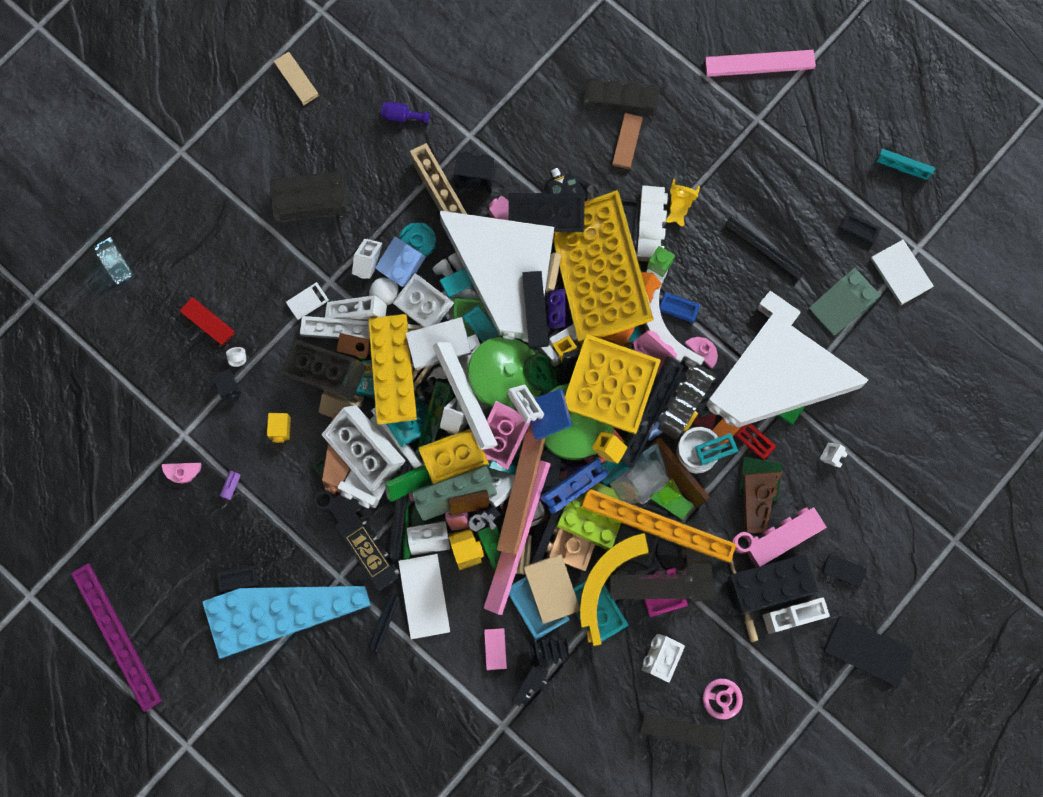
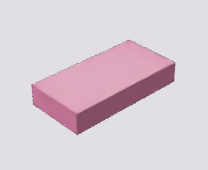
[484,628,507,670]

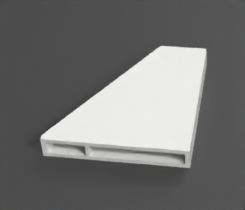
[440,211,554,342]
[706,313,868,428]

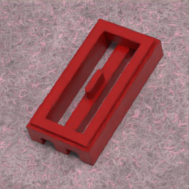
[734,423,776,460]

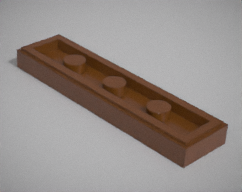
[647,437,710,509]

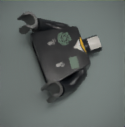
[544,168,600,201]

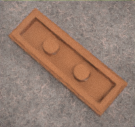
[612,113,643,170]

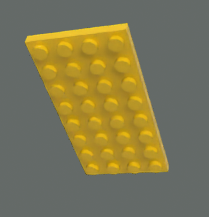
[553,190,654,345]

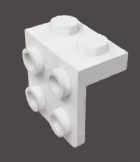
[338,469,391,509]

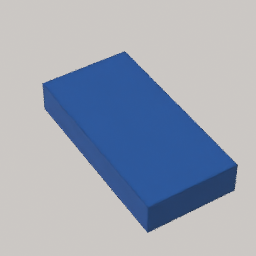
[659,292,700,323]

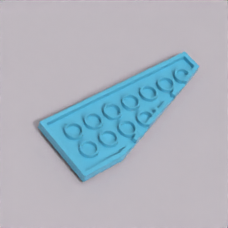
[202,586,371,658]

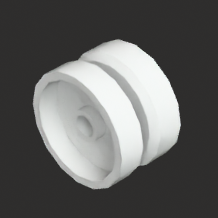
[676,427,721,474]

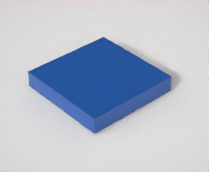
[529,388,572,440]

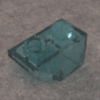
[94,237,133,284]

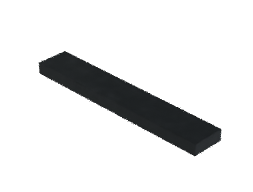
[620,357,684,468]

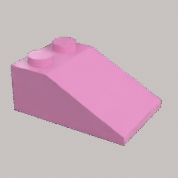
[484,401,531,469]

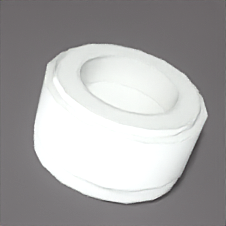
[226,347,246,366]

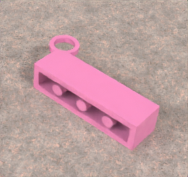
[732,507,827,568]

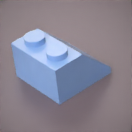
[375,237,426,287]

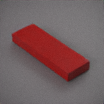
[180,297,236,347]

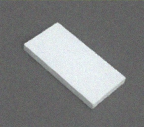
[399,554,450,639]

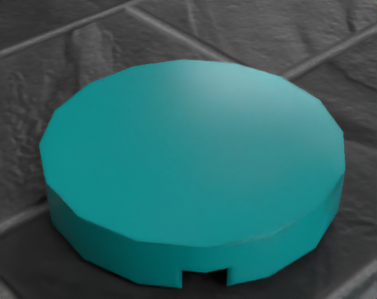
[399,223,436,257]

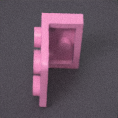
[634,330,677,377]

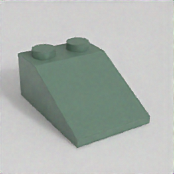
[809,268,881,337]

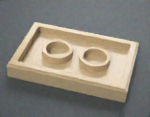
[524,554,580,624]

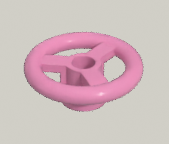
[703,679,743,719]

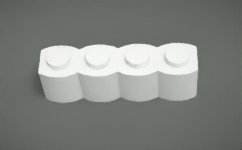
[636,186,668,262]

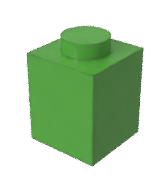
[647,246,675,277]

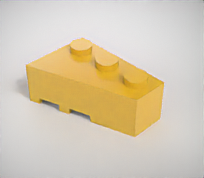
[448,528,484,570]

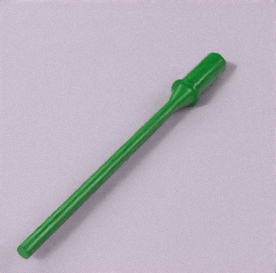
[402,461,411,559]

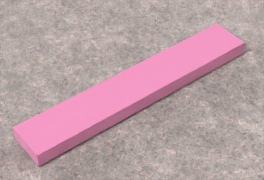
[705,50,816,77]

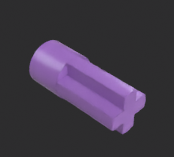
[220,471,241,500]

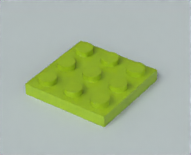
[556,483,631,550]

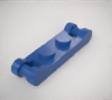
[540,457,609,514]

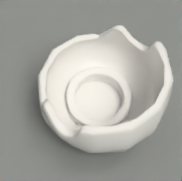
[369,277,399,306]

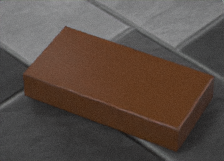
[448,490,489,516]

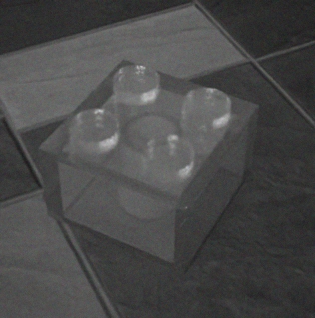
[610,460,669,504]

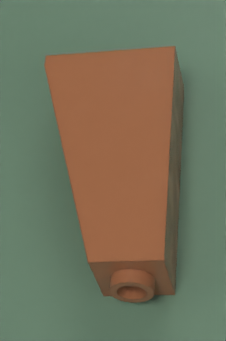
[322,413,351,494]

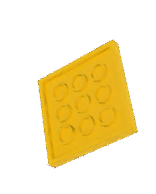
[565,334,661,434]

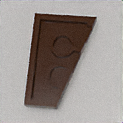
[742,471,782,533]

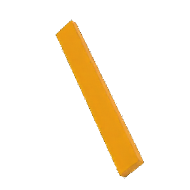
[581,489,736,563]

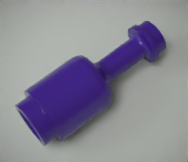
[381,101,430,124]

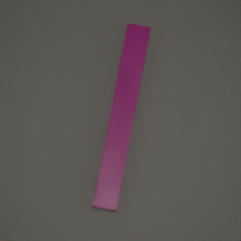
[71,563,162,712]

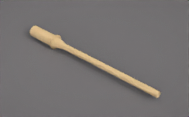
[730,559,758,642]

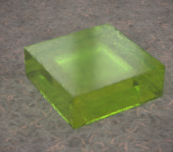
[655,479,682,505]

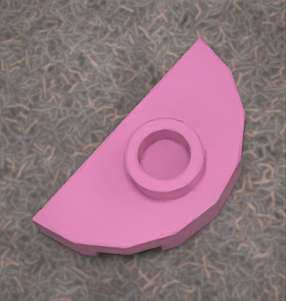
[684,337,718,369]
[162,463,202,484]

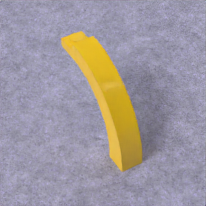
[580,533,649,646]

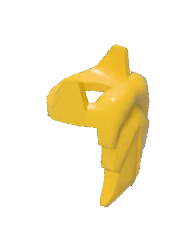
[666,179,700,227]

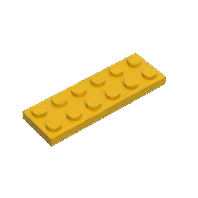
[368,314,417,425]

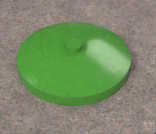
[467,337,541,411]
[544,383,614,460]

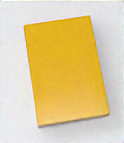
[419,428,489,484]

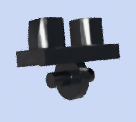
[468,503,501,531]

